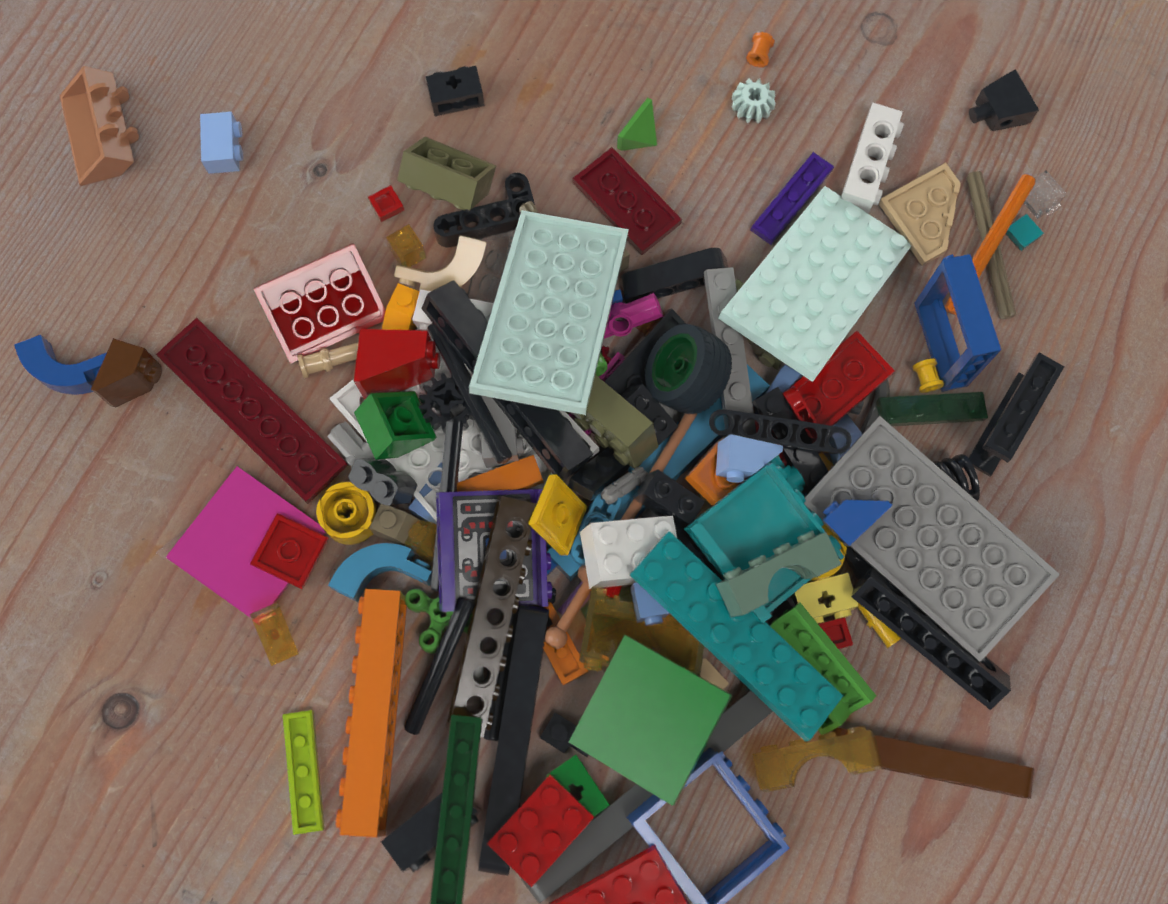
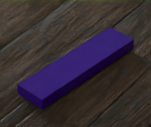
[750,152,834,245]

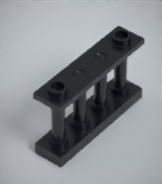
[968,352,1064,477]

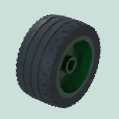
[645,324,732,415]

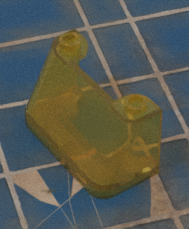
[579,587,704,676]

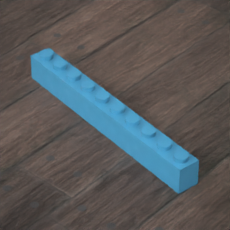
[546,364,770,582]

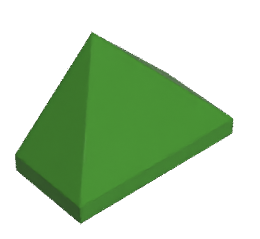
[617,98,657,151]

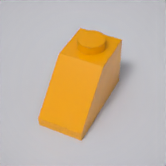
[382,283,420,330]

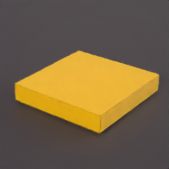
[528,475,587,555]

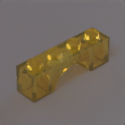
[753,726,883,792]

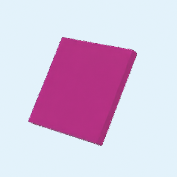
[166,466,327,624]

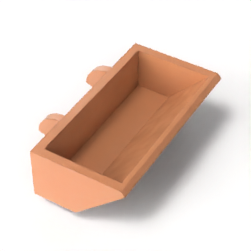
[60,66,139,186]

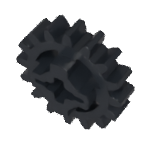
[419,373,475,433]

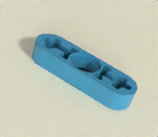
[571,487,622,566]

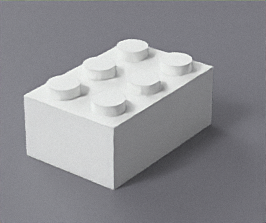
[580,516,677,589]

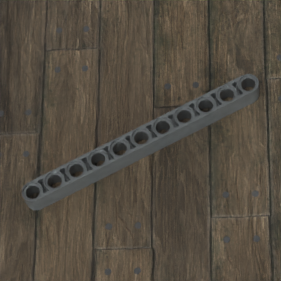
[521,690,773,904]

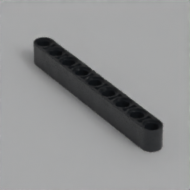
[478,605,549,876]

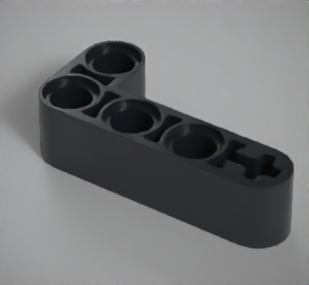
[433,172,535,248]
[620,247,729,304]

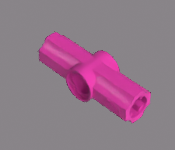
[604,293,663,339]

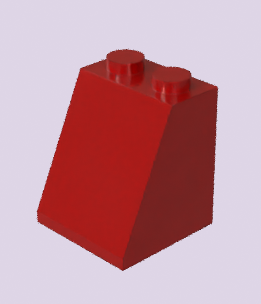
[354,329,440,400]

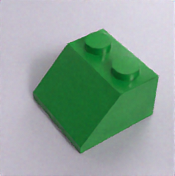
[354,391,437,460]

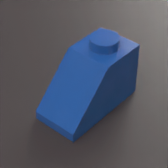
[822,500,893,547]

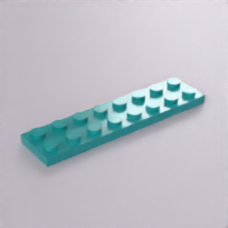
[629,531,843,742]

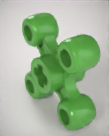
[405,588,472,654]

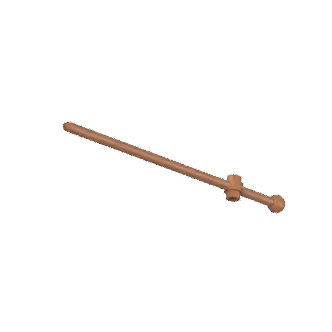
[545,414,697,649]

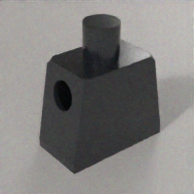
[969,69,1039,131]

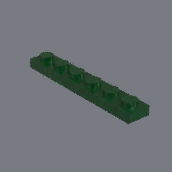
[430,715,483,904]

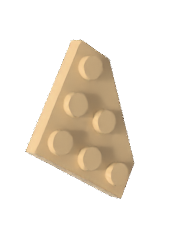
[879,163,961,266]

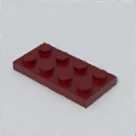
[573,147,682,255]

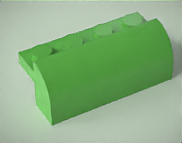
[768,603,876,736]

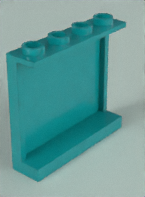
[684,463,844,623]

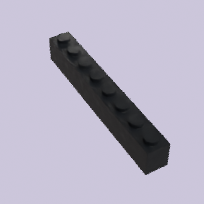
[421,280,593,480]

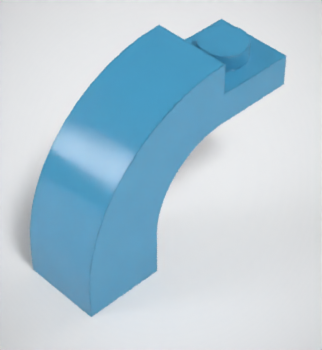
[328,543,432,602]

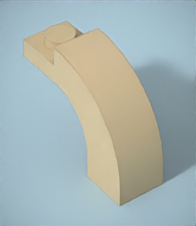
[394,235,486,291]

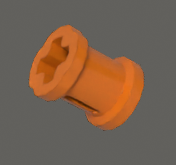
[746,32,775,67]

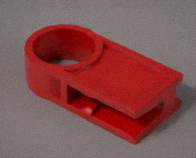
[782,386,818,442]

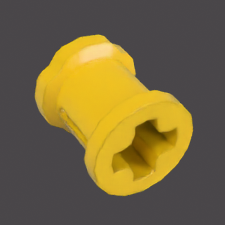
[912,358,944,393]

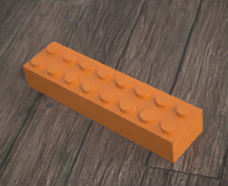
[336,589,407,837]

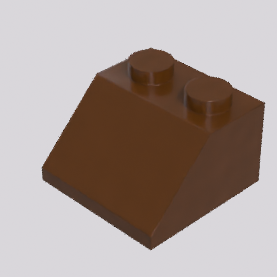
[91,338,162,408]

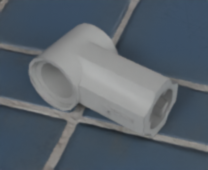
[327,421,375,468]

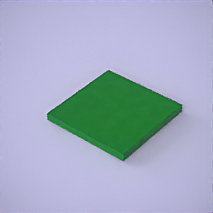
[569,635,732,806]

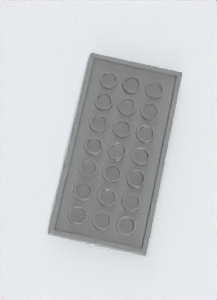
[804,416,1060,662]

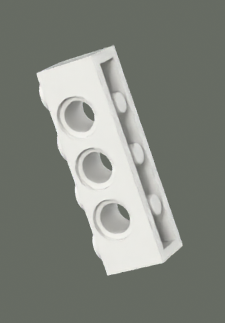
[841,102,904,214]

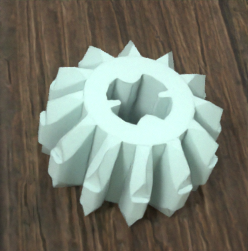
[732,78,776,124]

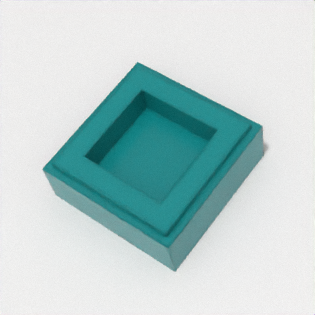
[1006,214,1044,251]

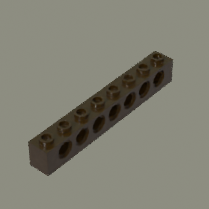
[446,496,536,738]

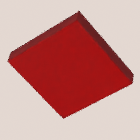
[250,513,329,590]

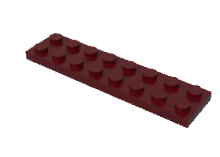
[156,317,348,504]

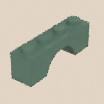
[716,531,842,617]

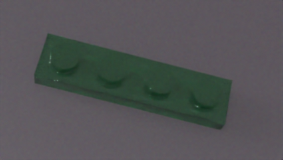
[876,392,988,426]

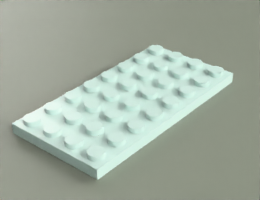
[718,186,911,382]
[469,210,629,415]

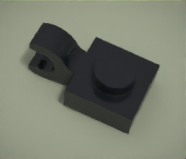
[540,713,589,757]

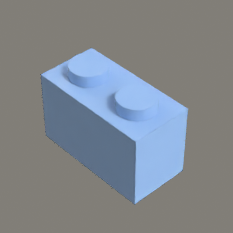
[200,111,243,174]

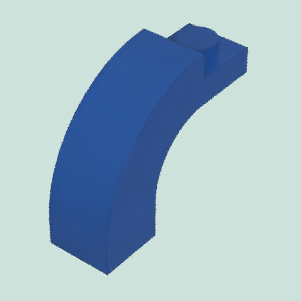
[14,334,107,395]

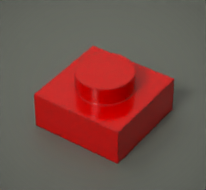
[368,185,405,223]
[818,617,853,650]

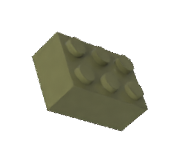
[397,137,496,211]
[573,375,659,469]

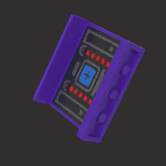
[436,489,552,612]

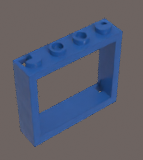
[914,254,1001,392]
[626,748,790,904]

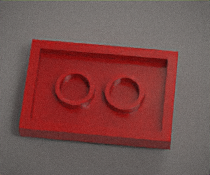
[487,774,594,888]

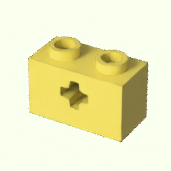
[791,573,858,624]

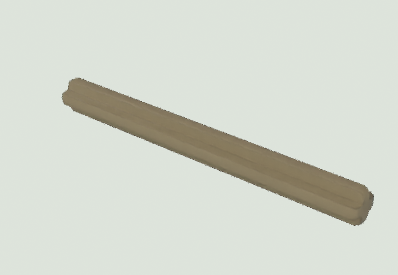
[967,171,1016,319]

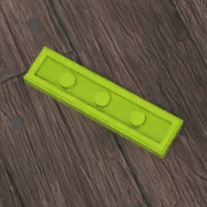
[283,710,325,835]

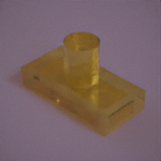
[250,602,299,666]

